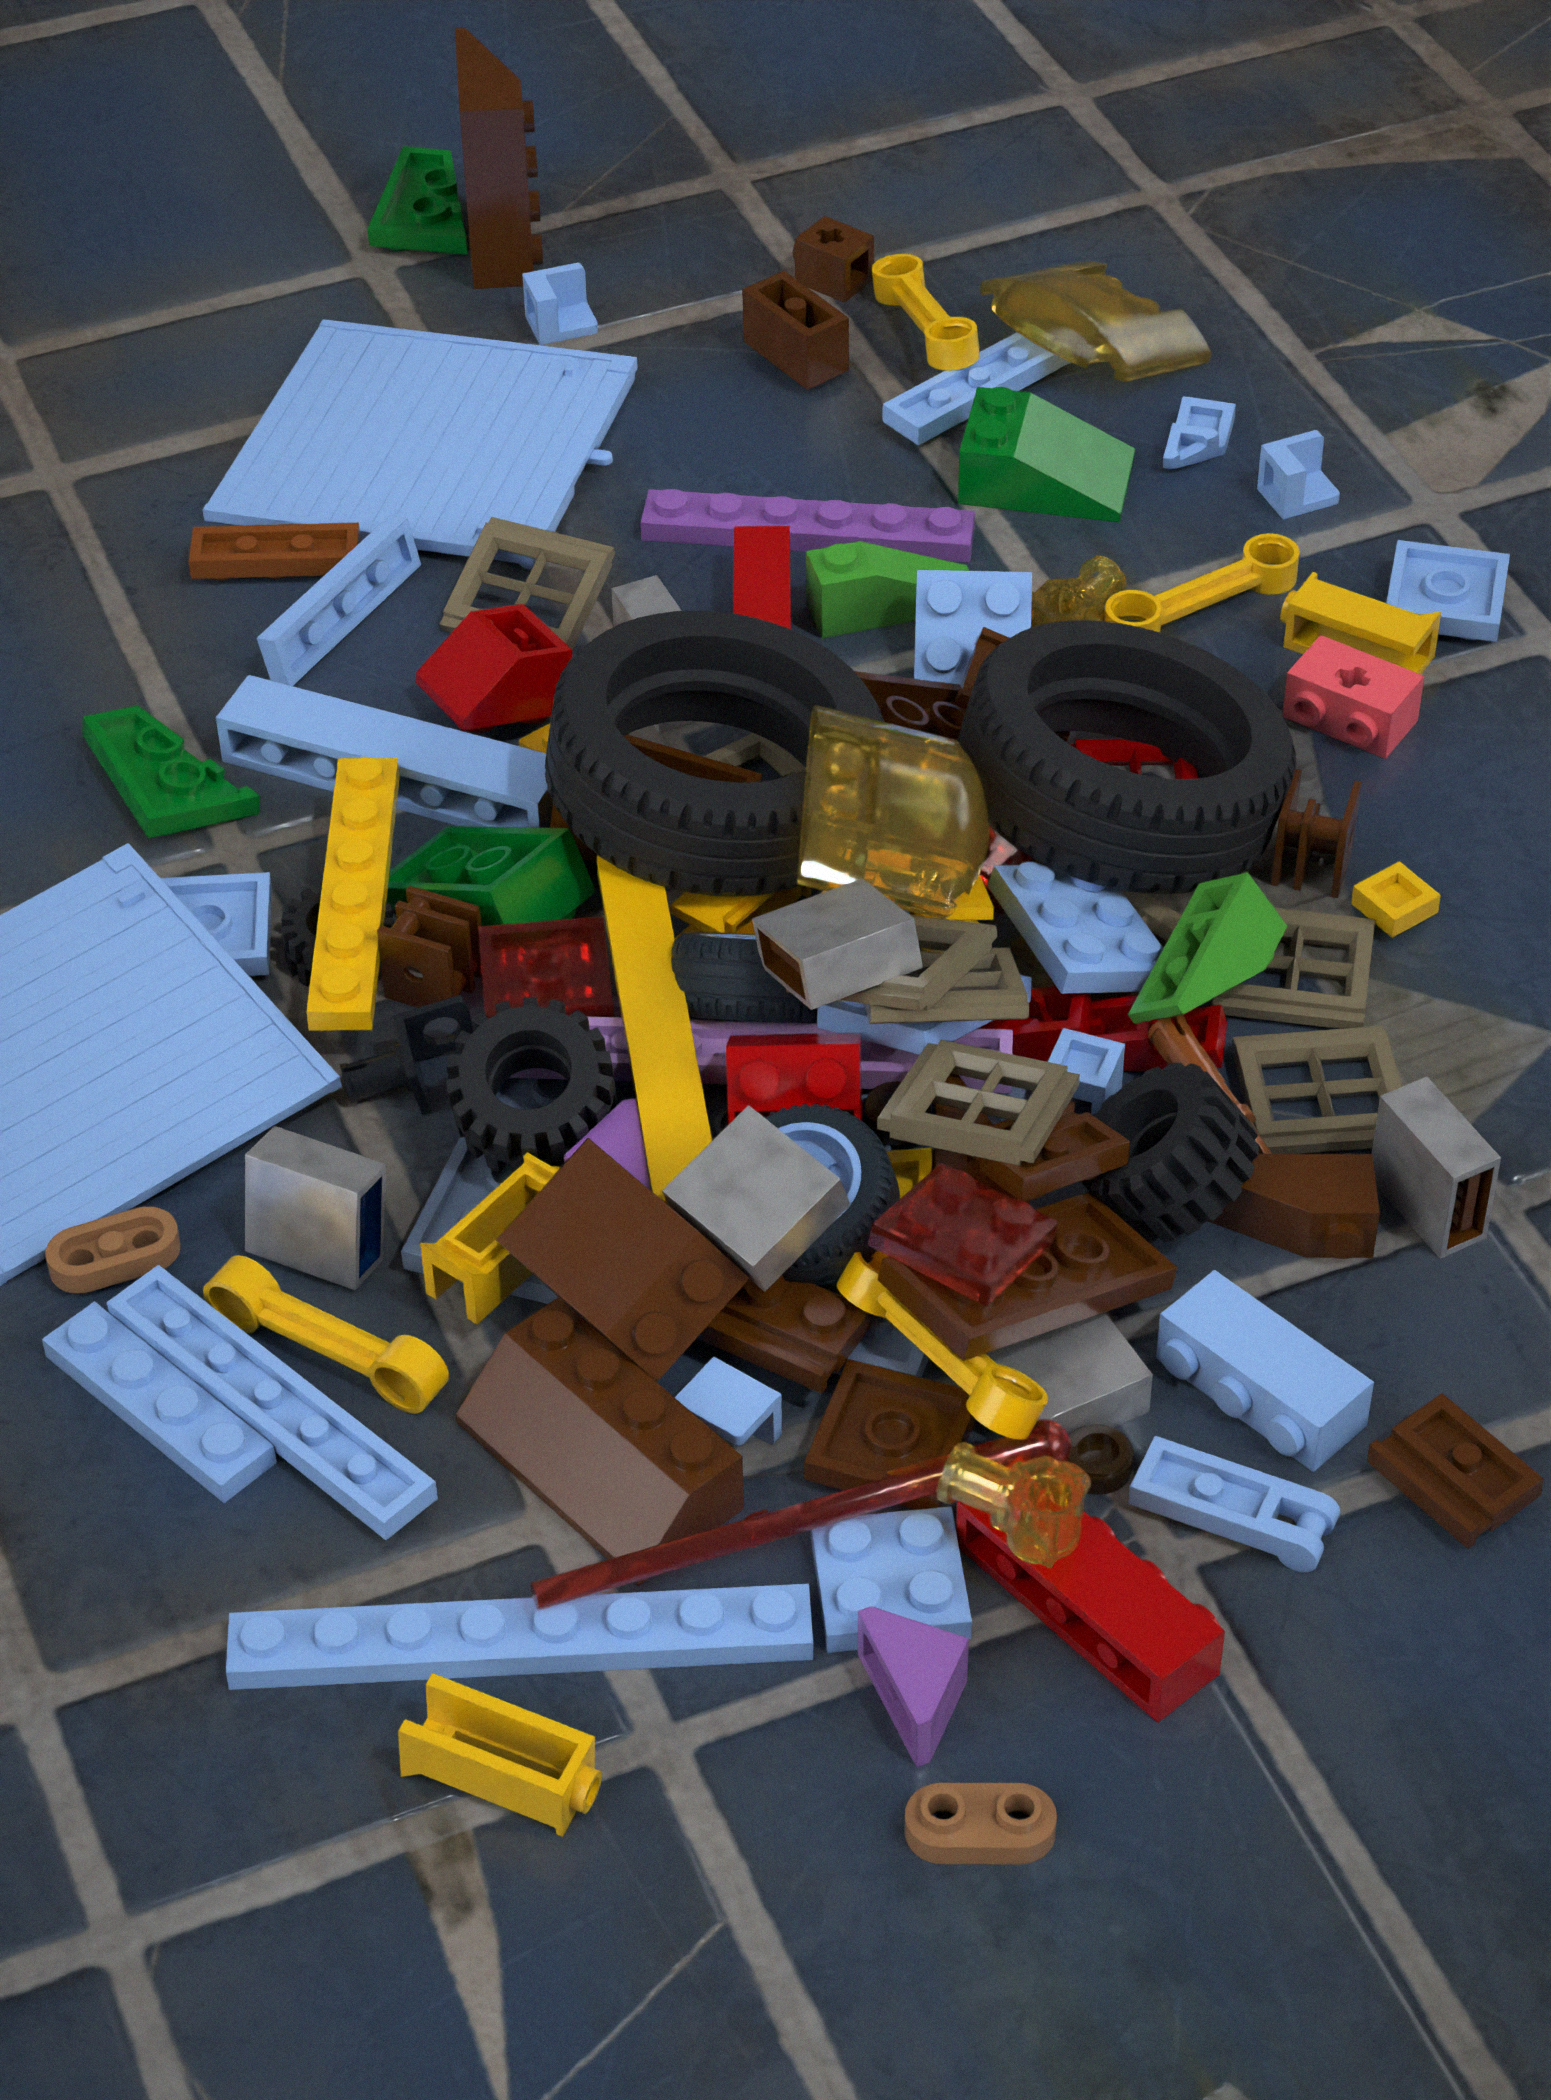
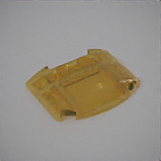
[979,261,1212,382]
[797,705,989,919]

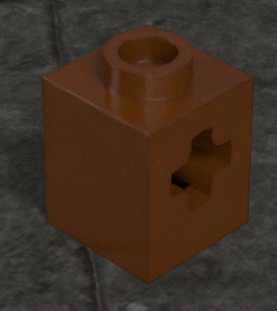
[792,216,874,303]

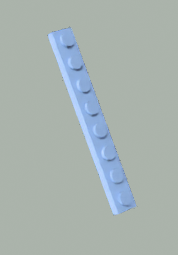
[226,1584,813,1690]

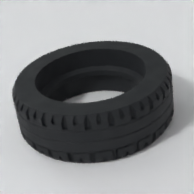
[545,611,887,897]
[955,620,1296,894]

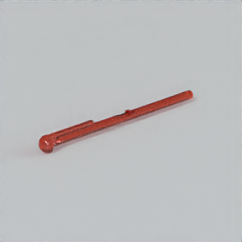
[530,1419,1071,1611]

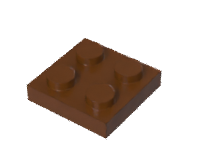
[804,1359,976,1510]

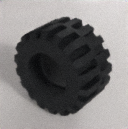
[446,997,617,1173]
[1081,1062,1259,1243]

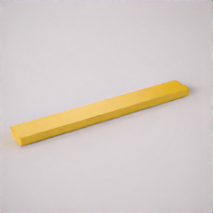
[597,855,712,1206]

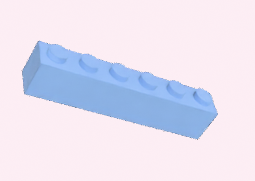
[216,675,553,828]

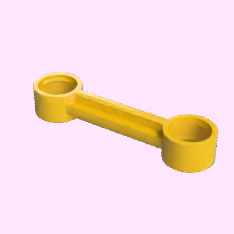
[872,254,980,371]
[1104,533,1300,632]
[837,1250,1048,1440]
[203,1255,449,1414]

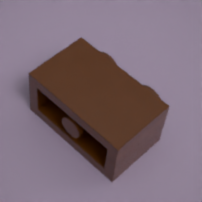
[742,270,849,390]

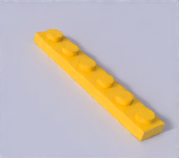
[306,757,400,1031]

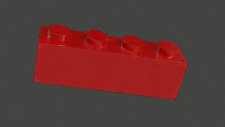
[956,1456,1225,1723]

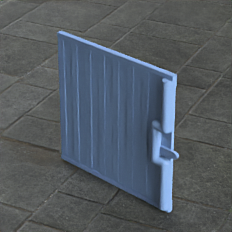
[202,319,638,569]
[0,843,342,1286]

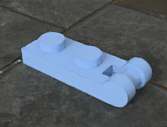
[1128,1436,1341,1573]

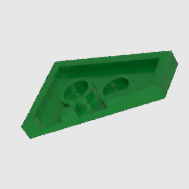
[367,146,467,255]
[82,705,260,838]

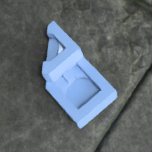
[1163,396,1236,469]

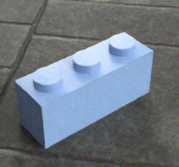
[1156,1270,1374,1472]

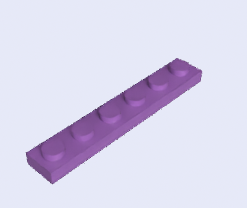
[640,489,975,563]

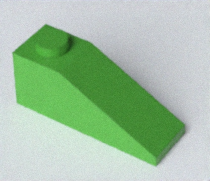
[806,541,969,639]
[1128,872,1287,1024]

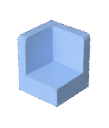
[522,263,598,345]
[1257,430,1340,520]
[1048,1028,1125,1115]
[675,1356,782,1446]

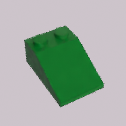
[958,387,1135,523]
[386,826,596,959]

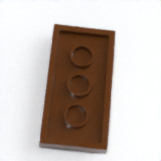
[878,1192,1178,1361]

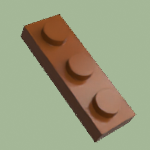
[189,522,361,580]

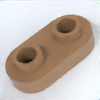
[45,1207,181,1293]
[904,1783,1057,1865]

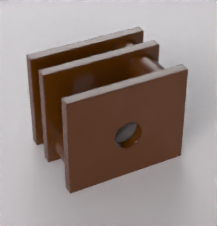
[1271,769,1362,898]
[377,885,486,1008]

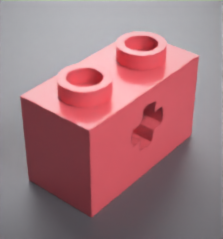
[1282,635,1424,759]

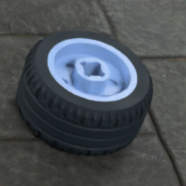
[671,932,817,1023]
[763,1104,900,1288]

